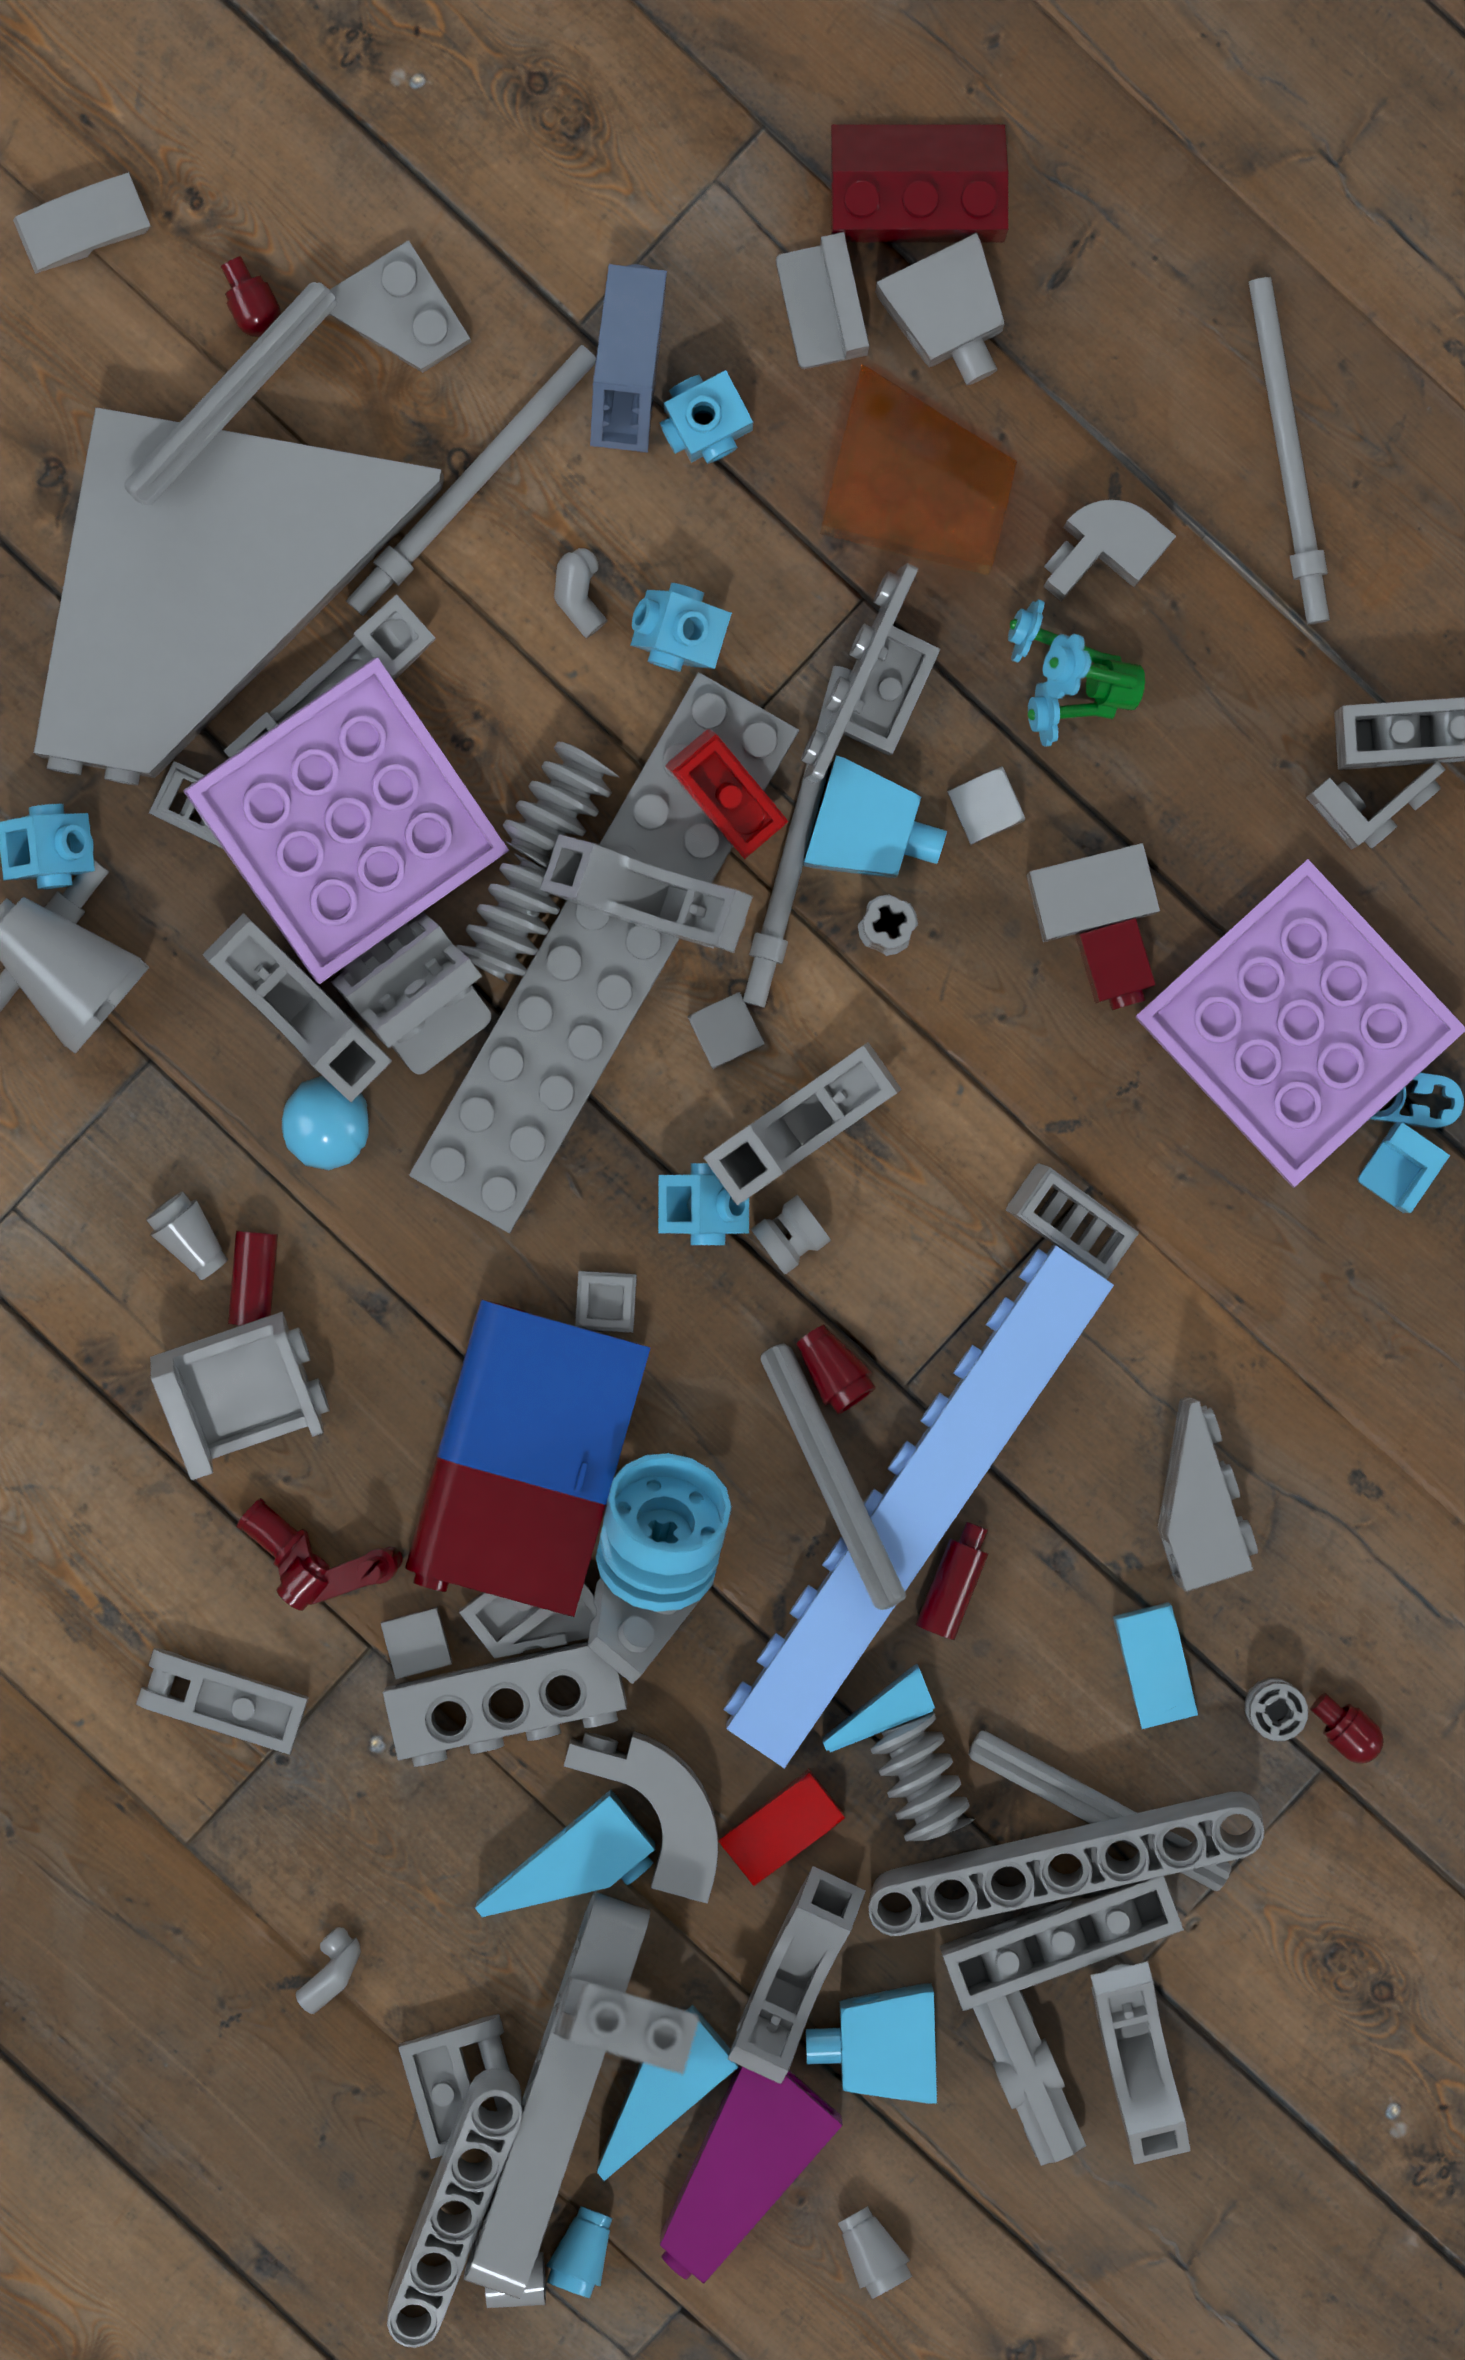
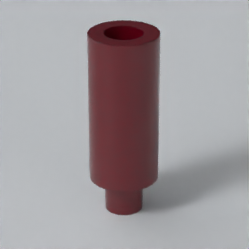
[228,1231,278,1327]
[915,1522,989,1640]

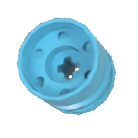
[596,1453,731,1612]

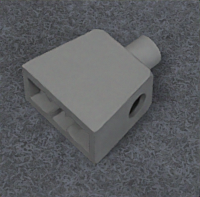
[875,233,1004,385]

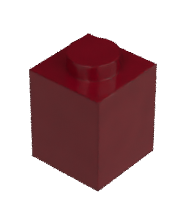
[1076,918,1156,1010]

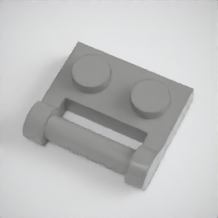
[398,2014,510,2159]

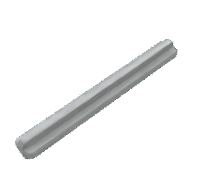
[125,282,337,506]
[761,1343,906,1610]
[968,1731,1232,1891]

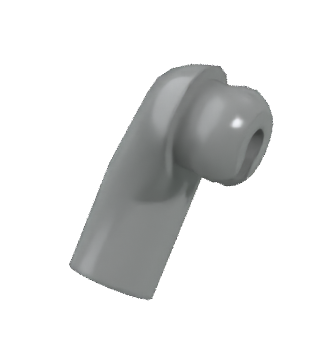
[554,548,608,639]
[296,1927,361,2014]

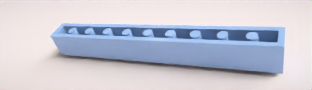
[723,1245,1114,1768]

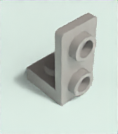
[1306,761,1446,850]

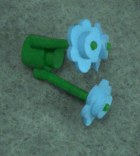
[1008,599,1145,747]

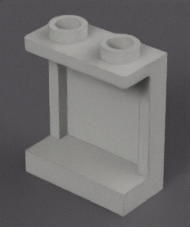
[150,1311,330,1480]
[554,1977,699,2074]

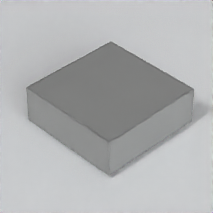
[575,1271,637,1332]
[380,1606,453,1679]

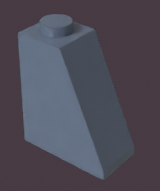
[590,264,667,452]

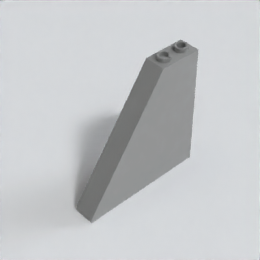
[34,407,444,785]

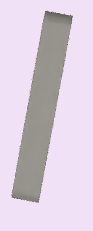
[869,1791,1264,1936]
[464,1891,650,2299]

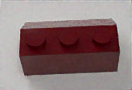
[831,124,1008,243]

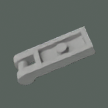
[136,1648,309,1755]

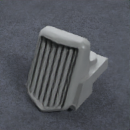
[331,912,491,1074]

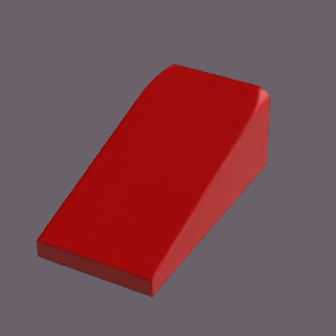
[665,729,789,859]
[718,1769,846,1886]

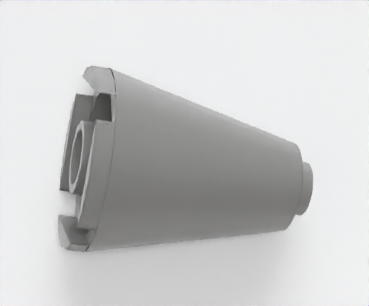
[0,897,149,1054]

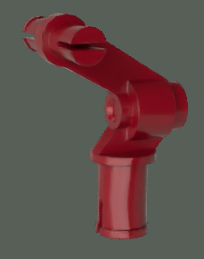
[236,1498,403,1611]

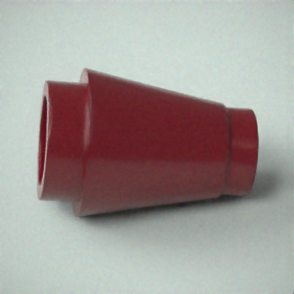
[796,1325,876,1414]

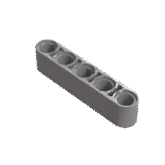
[387,2068,522,2348]

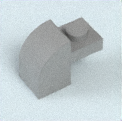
[1044,500,1176,601]

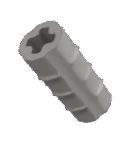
[858,894,918,956]

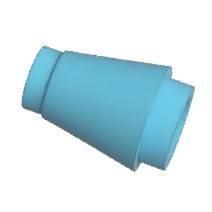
[546,2206,613,2298]

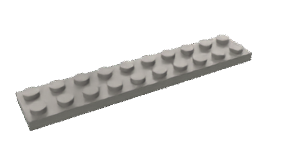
[409,672,799,1234]

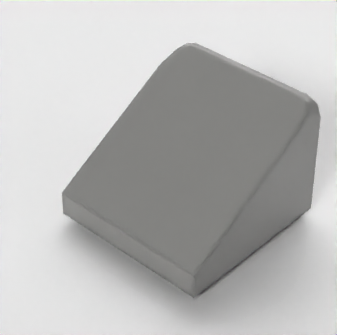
[947,766,1025,845]
[687,992,765,1069]

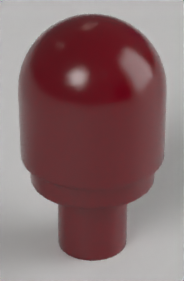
[220,256,281,337]
[1310,1693,1384,1764]

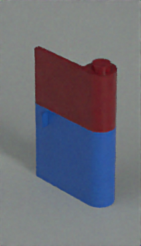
[405,1299,650,1617]

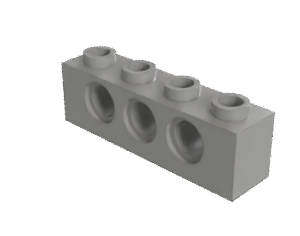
[1334,697,1465,770]
[383,1641,627,1767]
[940,1876,1184,2011]

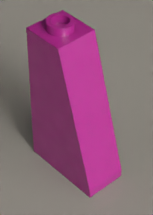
[660,2065,843,2284]

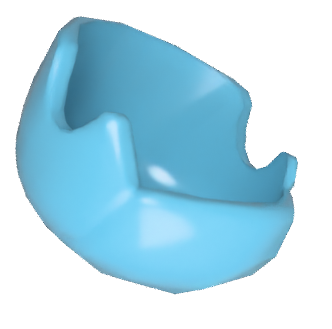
[282,1076,369,1170]

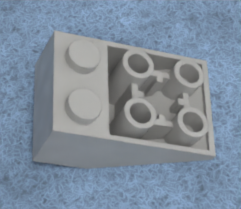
[1158,1397,1258,1592]

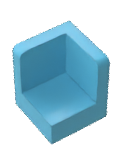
[1358,1122,1450,1213]

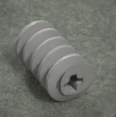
[503,742,620,870]
[456,854,560,984]
[870,1711,975,1841]

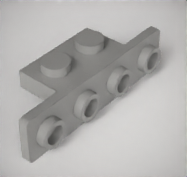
[801,563,941,783]

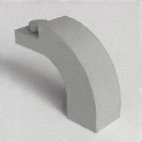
[540,834,753,953]
[202,913,392,1102]
[703,1042,902,1206]
[564,1731,718,1904]
[728,1866,866,2084]
[1090,1962,1191,2165]

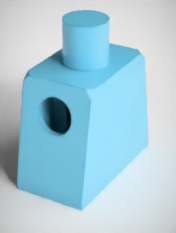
[803,756,947,878]
[806,1983,937,2104]

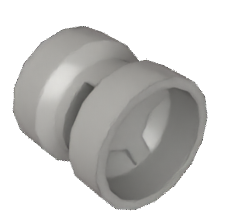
[751,1195,831,1275]
[1245,1678,1308,1741]

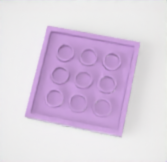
[183,657,509,984]
[1136,859,1465,1189]

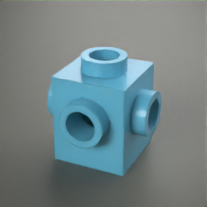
[659,370,753,464]
[630,583,732,672]
[0,804,95,889]
[658,1163,749,1245]

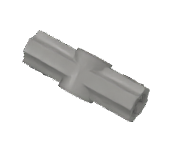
[973,1991,1086,2166]

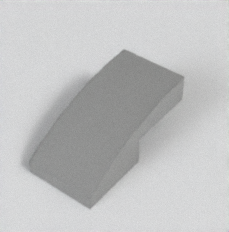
[13,172,151,274]

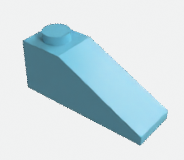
[475,1790,655,1917]
[597,2005,738,2181]

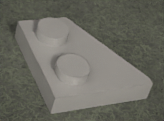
[328,240,471,373]
[588,1578,701,1684]
[459,1582,597,1658]

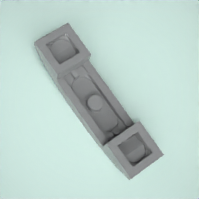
[224,594,436,758]

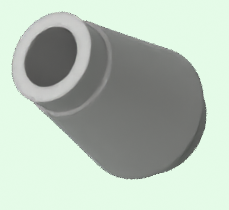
[146,1191,228,1280]
[837,2206,912,2299]

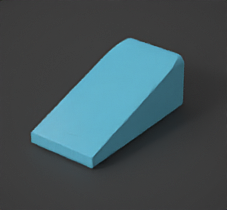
[1113,1602,1198,1729]
[822,1664,935,1752]

